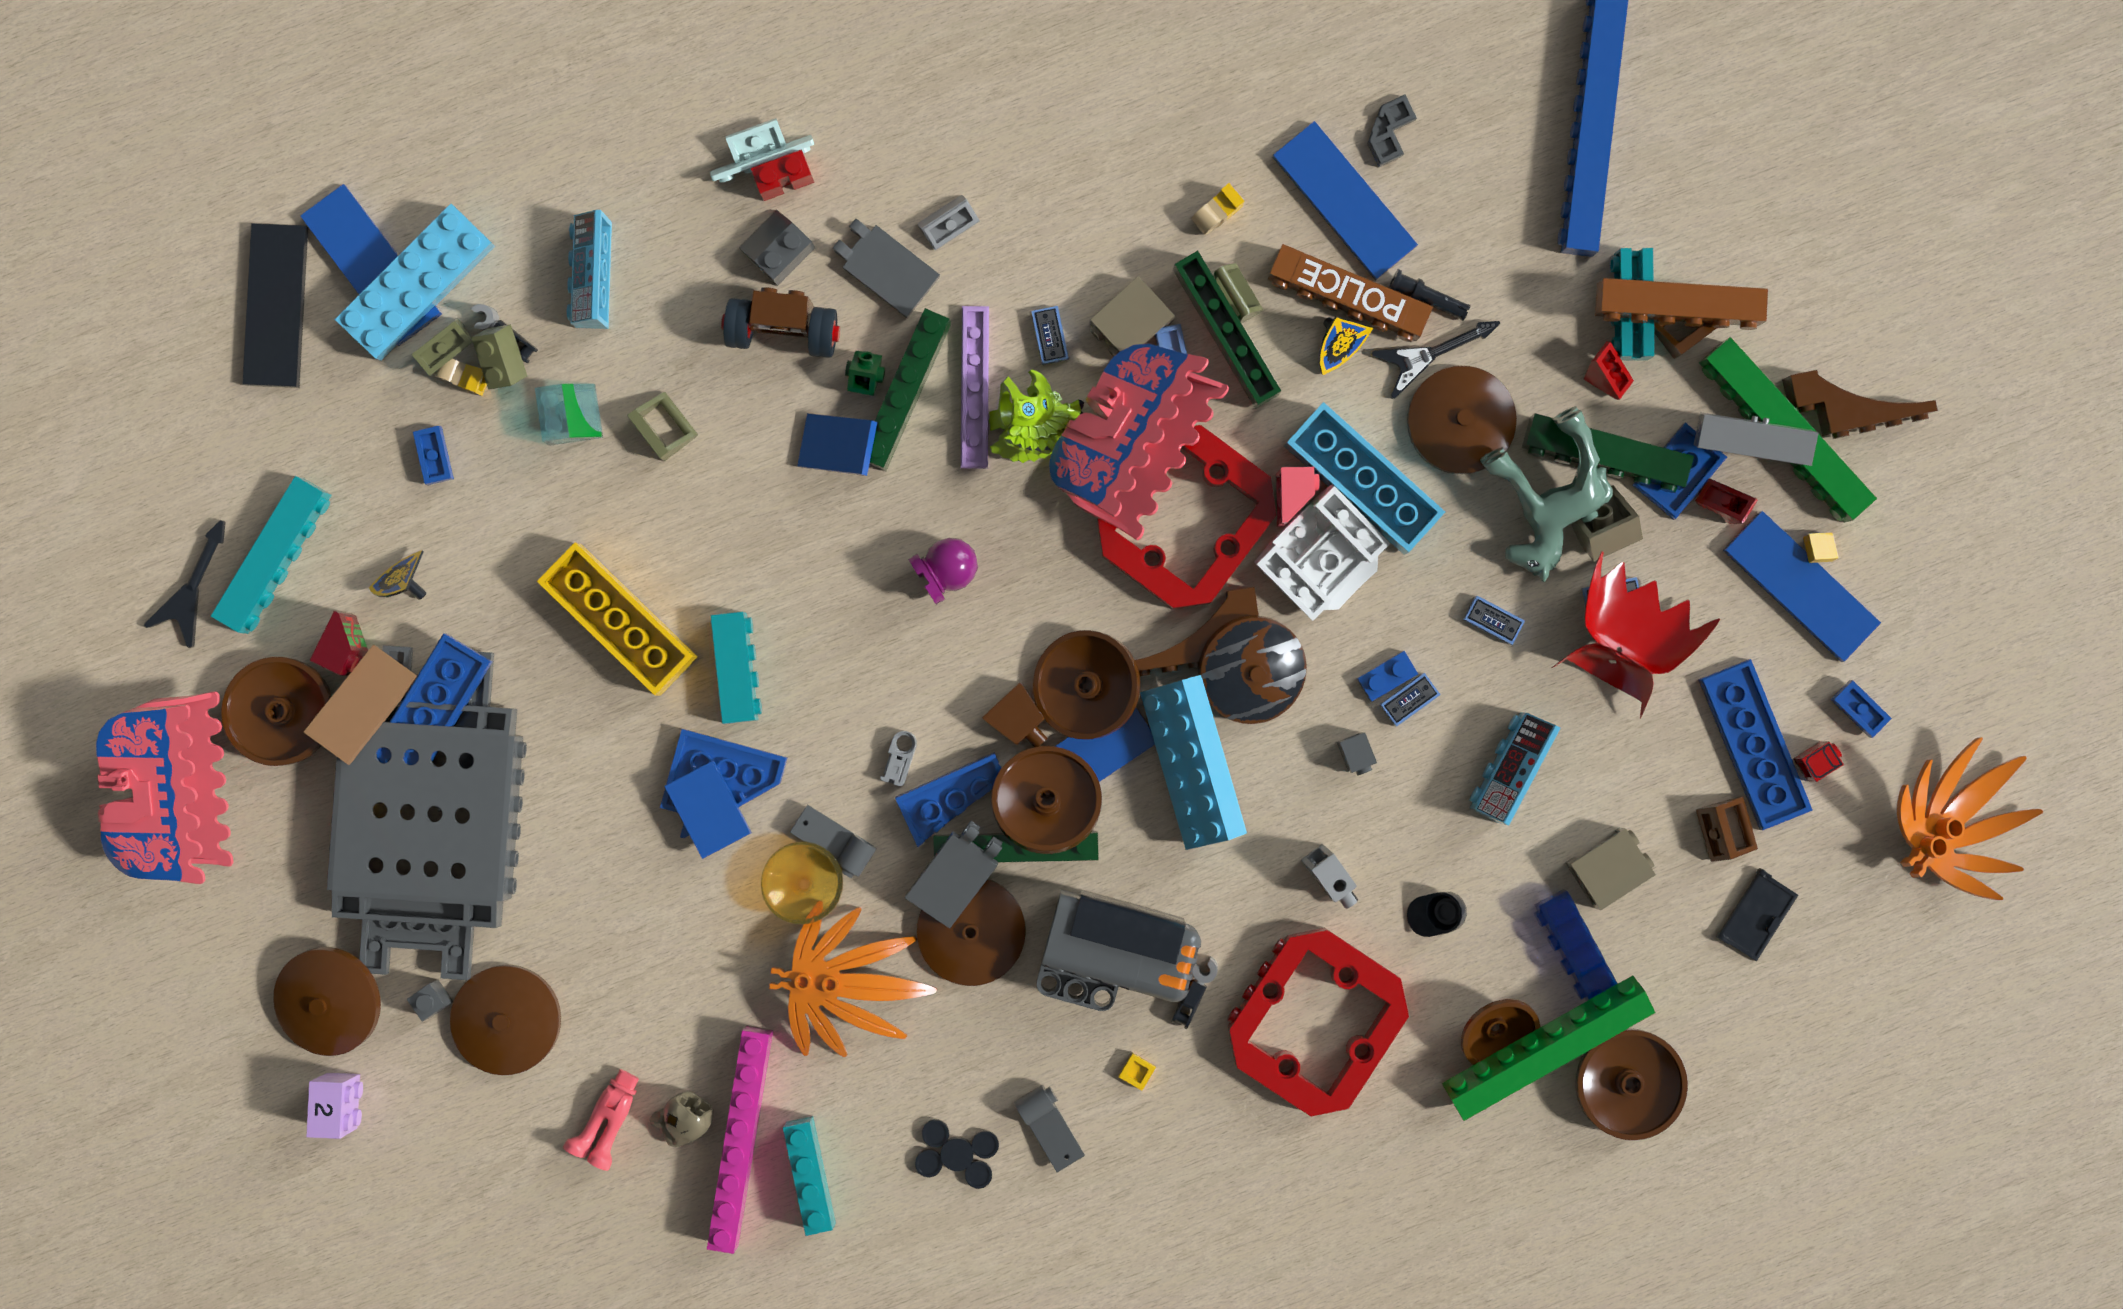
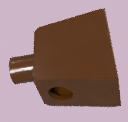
[982,683,1048,747]

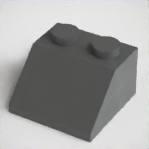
[739,210,815,286]

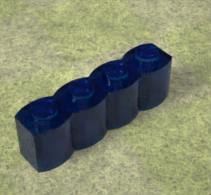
[1534,889,1618,1001]

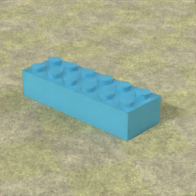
[335,204,495,361]
[1284,402,1445,555]
[1140,675,1247,850]

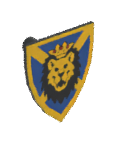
[1319,316,1373,375]
[369,550,426,600]

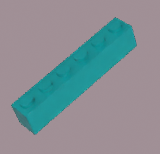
[211,476,332,634]

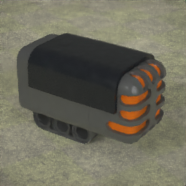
[1037,889,1201,1011]

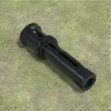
[1388,269,1471,321]

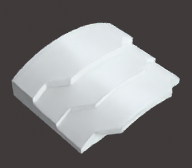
[1254,485,1390,621]

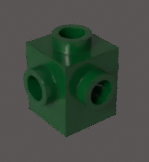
[845,350,886,396]

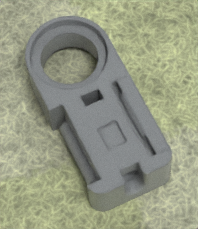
[880,731,917,786]

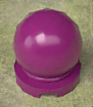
[908,538,978,604]

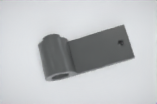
[790,804,877,878]
[1014,1085,1085,1173]

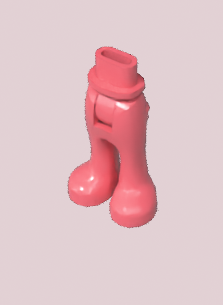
[563,1069,639,1171]

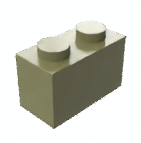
[471,324,527,390]

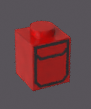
[1793,741,1844,782]

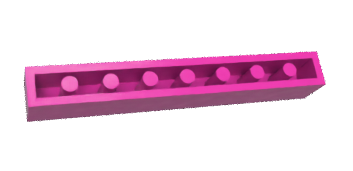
[707,1026,773,1254]

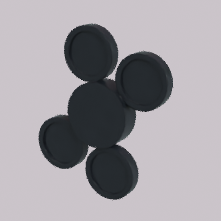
[915,1119,999,1189]

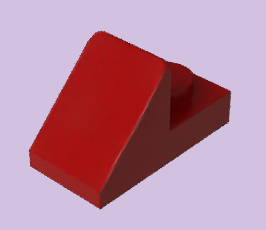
[1695,478,1758,524]

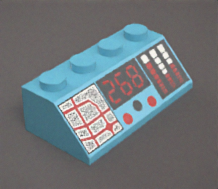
[567,210,612,329]
[1469,712,1560,826]

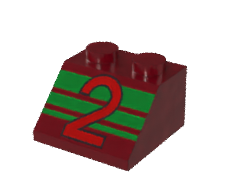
[310,611,368,675]

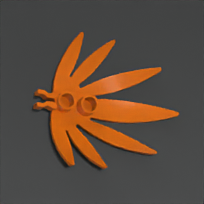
[1897,737,2043,900]
[769,901,937,1057]

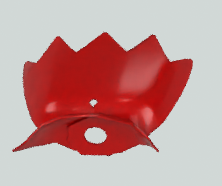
[1551,551,1720,719]

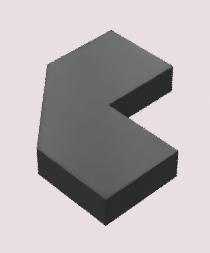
[1367,94,1417,167]

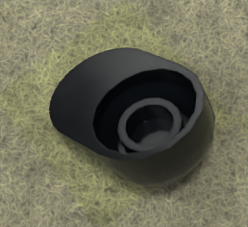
[1407,891,1467,937]

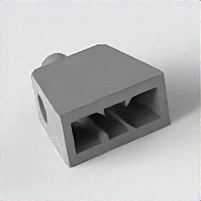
[1301,844,1358,909]

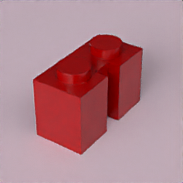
[751,149,815,201]

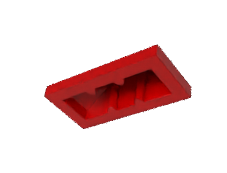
[1583,341,1634,400]

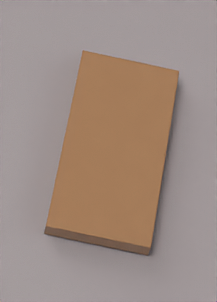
[304,644,417,765]

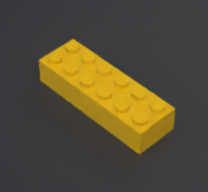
[537,542,698,696]

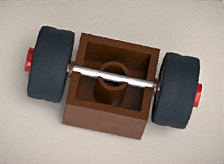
[721,287,840,358]

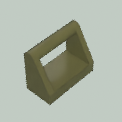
[1213,263,1263,323]
[411,319,473,376]
[627,392,698,461]

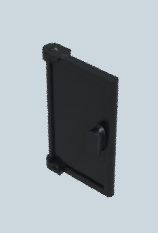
[1716,868,1799,962]

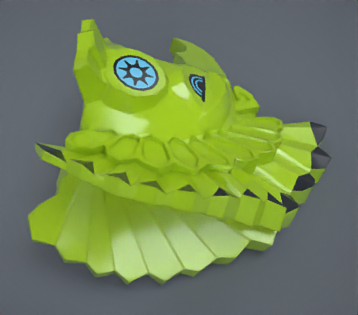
[988,370,1084,463]

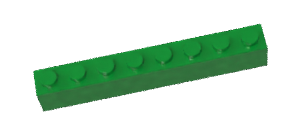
[1699,337,1877,523]
[1442,975,1656,1121]

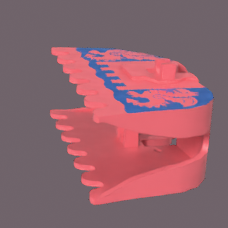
[1049,344,1229,540]
[96,691,234,884]

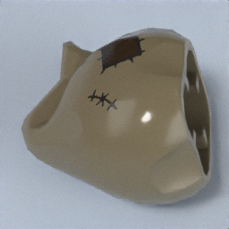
[650,1091,713,1147]

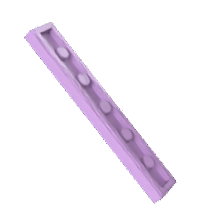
[961,306,989,469]

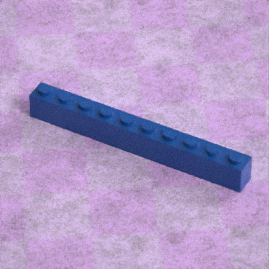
[1557,0,1628,257]

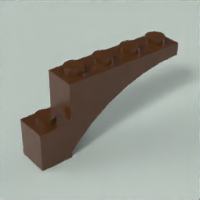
[1782,370,1938,439]
[1135,587,1259,676]

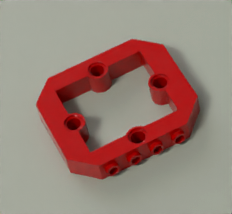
[1097,425,1277,609]
[1227,927,1409,1117]

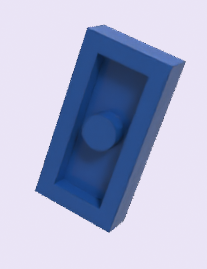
[413,426,454,485]
[1357,651,1418,702]
[1830,680,1892,738]

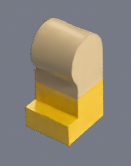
[1191,183,1245,236]
[433,359,487,396]

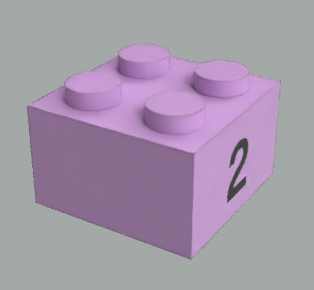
[306,1073,363,1139]

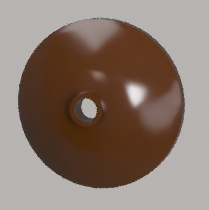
[1461,999,1540,1065]

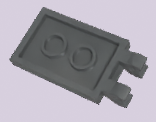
[833,218,940,319]
[905,821,1003,928]

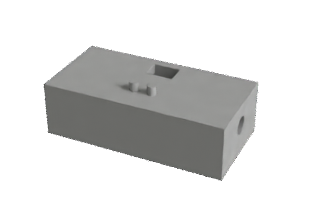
[1694,412,1819,466]

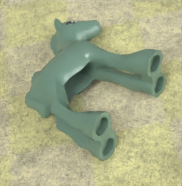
[1480,406,1613,582]

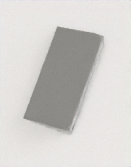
[918,195,980,250]

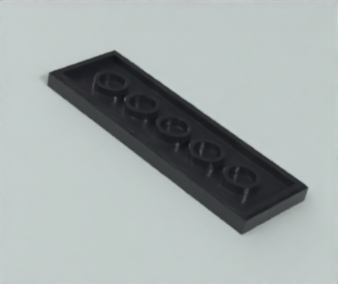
[242,223,308,388]

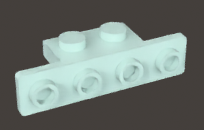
[710,118,814,183]

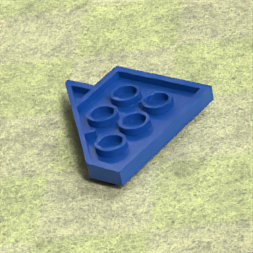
[660,729,788,838]

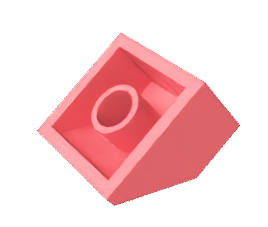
[1276,467,1319,527]

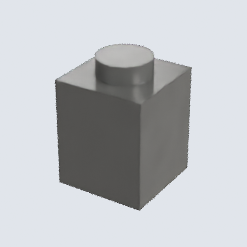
[1337,732,1377,776]
[407,980,453,1022]

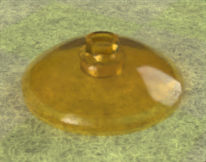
[761,842,843,925]

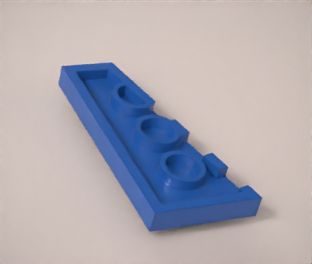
[895,752,1002,847]

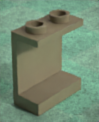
[1090,276,1175,357]
[1565,827,1656,910]

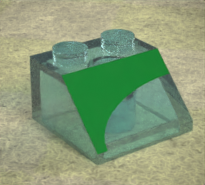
[535,384,603,446]

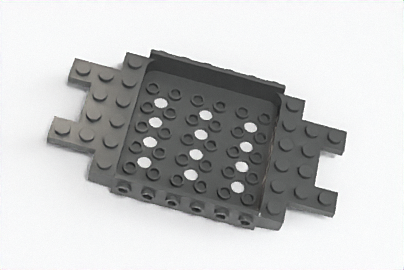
[327,645,527,980]

